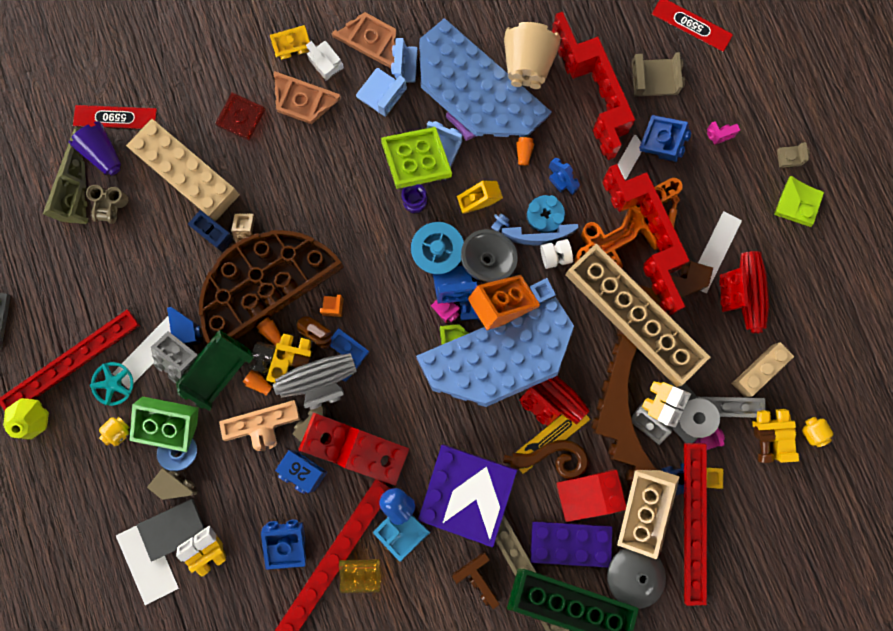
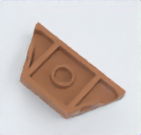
[332,12,397,69]
[274,71,341,124]

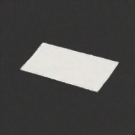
[116,526,179,605]

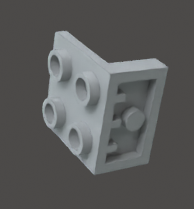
[151,331,198,383]

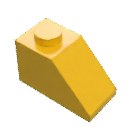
[457,181,503,214]

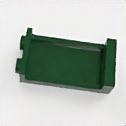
[176,330,254,411]

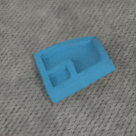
[373,515,431,562]

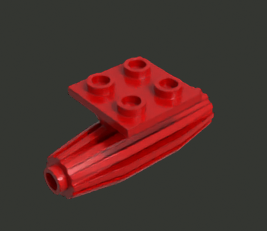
[719,251,769,333]
[519,376,590,427]

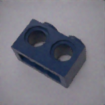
[188,210,234,253]

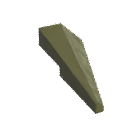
[43,128,88,224]

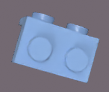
[391,38,418,83]

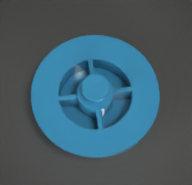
[411,222,464,274]

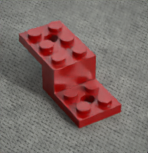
[299,412,409,486]

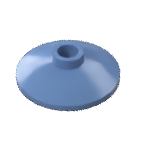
[157,439,197,471]

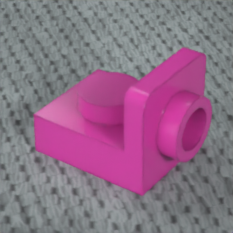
[707,121,740,145]
[431,300,460,323]
[693,428,725,450]

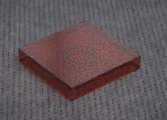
[215,92,265,141]

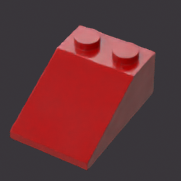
[556,469,626,522]

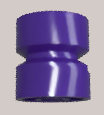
[402,184,427,213]

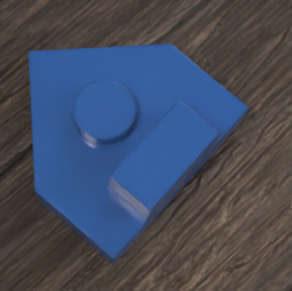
[549,158,580,195]

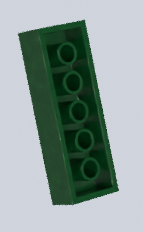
[507,568,639,631]

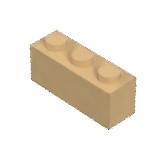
[731,342,794,398]

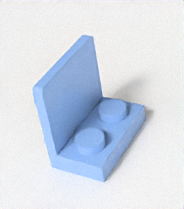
[356,68,407,117]

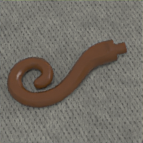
[503,440,588,479]

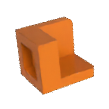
[320,295,344,317]

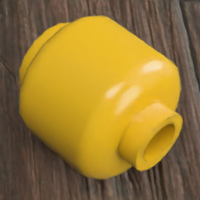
[99,417,130,446]
[802,417,833,447]

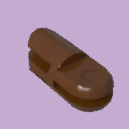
[297,316,332,349]

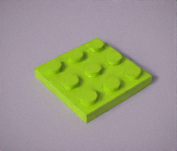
[381,127,452,189]

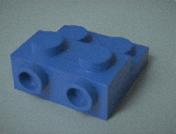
[639,115,691,162]
[261,519,307,570]

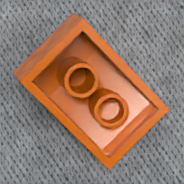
[468,275,540,330]

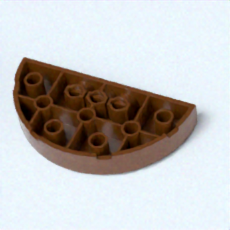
[199,230,344,344]

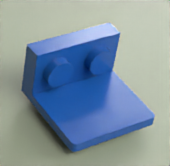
[432,265,477,304]

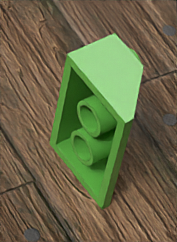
[129,396,199,452]

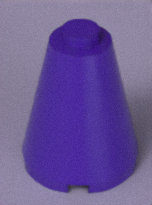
[69,121,121,176]

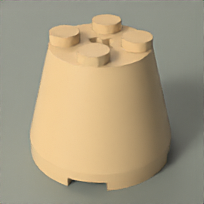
[504,22,561,89]

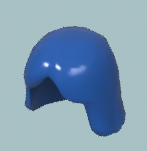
[379,488,415,525]

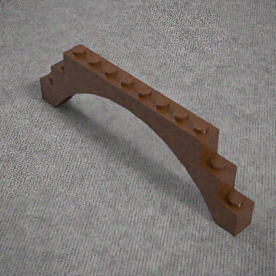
[591,261,713,486]

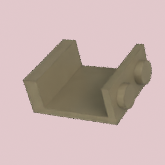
[632,52,685,97]

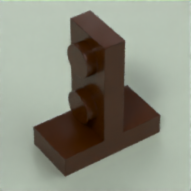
[452,551,500,609]

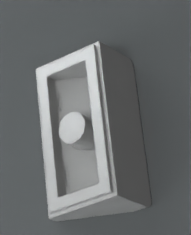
[631,403,673,445]

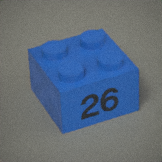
[275,450,328,494]

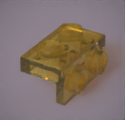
[339,559,381,593]

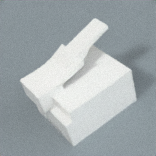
[306,41,344,81]

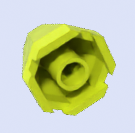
[3,398,49,440]

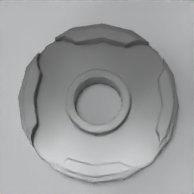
[679,398,720,438]

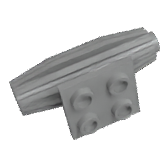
[273,353,357,410]

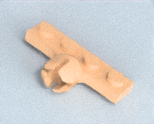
[219,400,300,451]

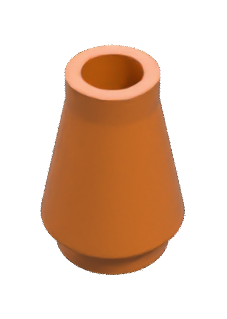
[516,137,535,166]
[256,317,282,346]
[243,370,273,396]

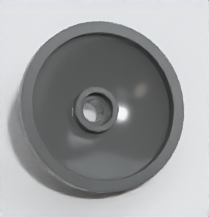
[461,229,518,283]
[607,548,666,609]

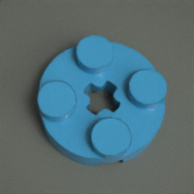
[527,195,565,233]

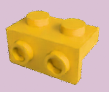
[270,25,310,60]

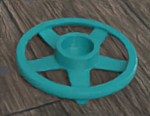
[90,362,134,406]

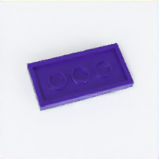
[530,521,612,568]

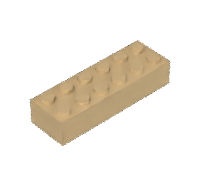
[126,119,240,222]

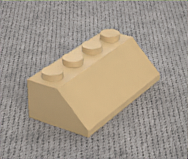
[617,470,680,559]

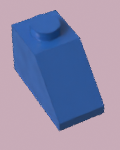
[167,307,203,346]

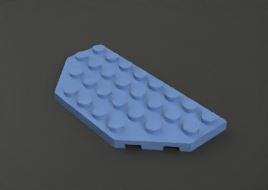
[419,18,552,137]
[416,297,574,407]

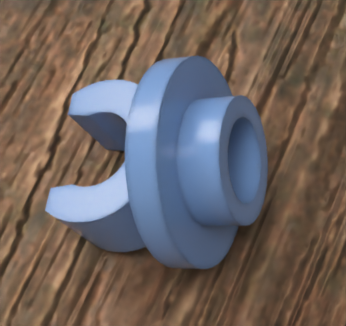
[491,213,510,232]

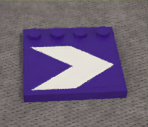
[418,444,517,548]

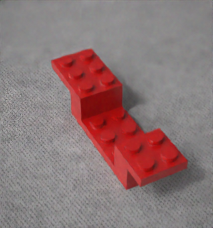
[551,12,635,160]
[603,164,690,316]

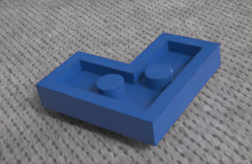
[331,328,369,382]

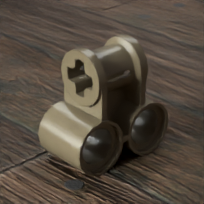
[86,185,128,224]

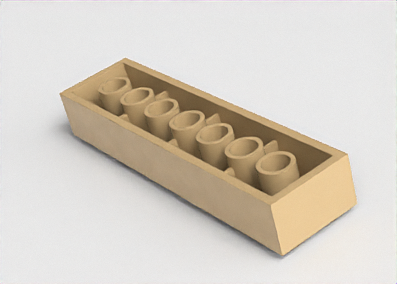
[565,244,710,387]

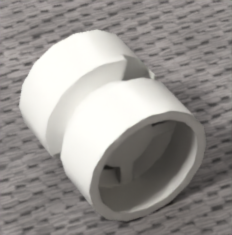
[540,239,573,269]

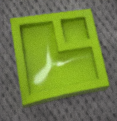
[774,176,824,227]

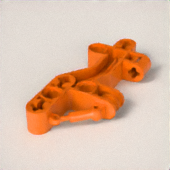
[574,178,683,269]

